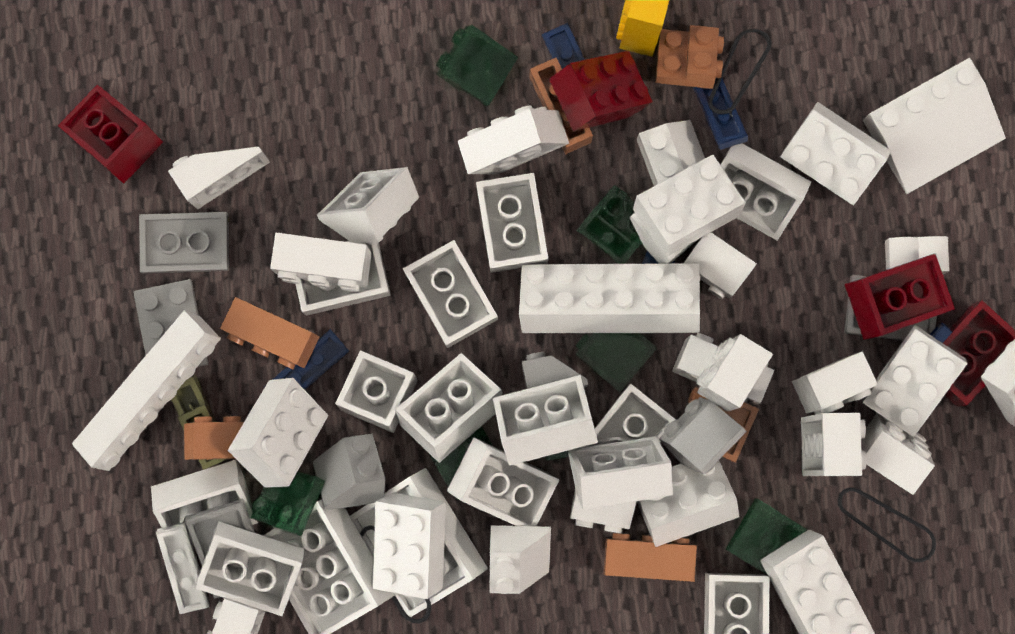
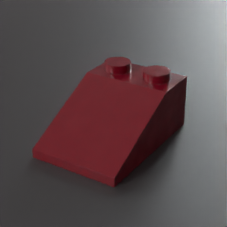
[58,85,163,184]
[844,253,955,340]

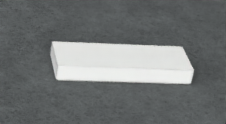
[156,522,209,614]

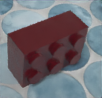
[549,50,653,132]
[943,300,1015,407]

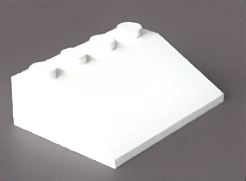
[863,58,1006,194]
[350,468,488,617]
[263,499,395,634]

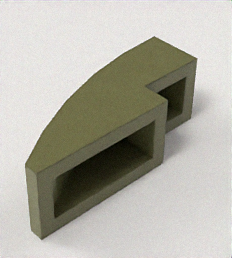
[171,375,226,470]

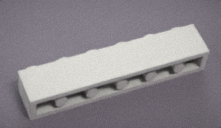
[72,310,221,471]

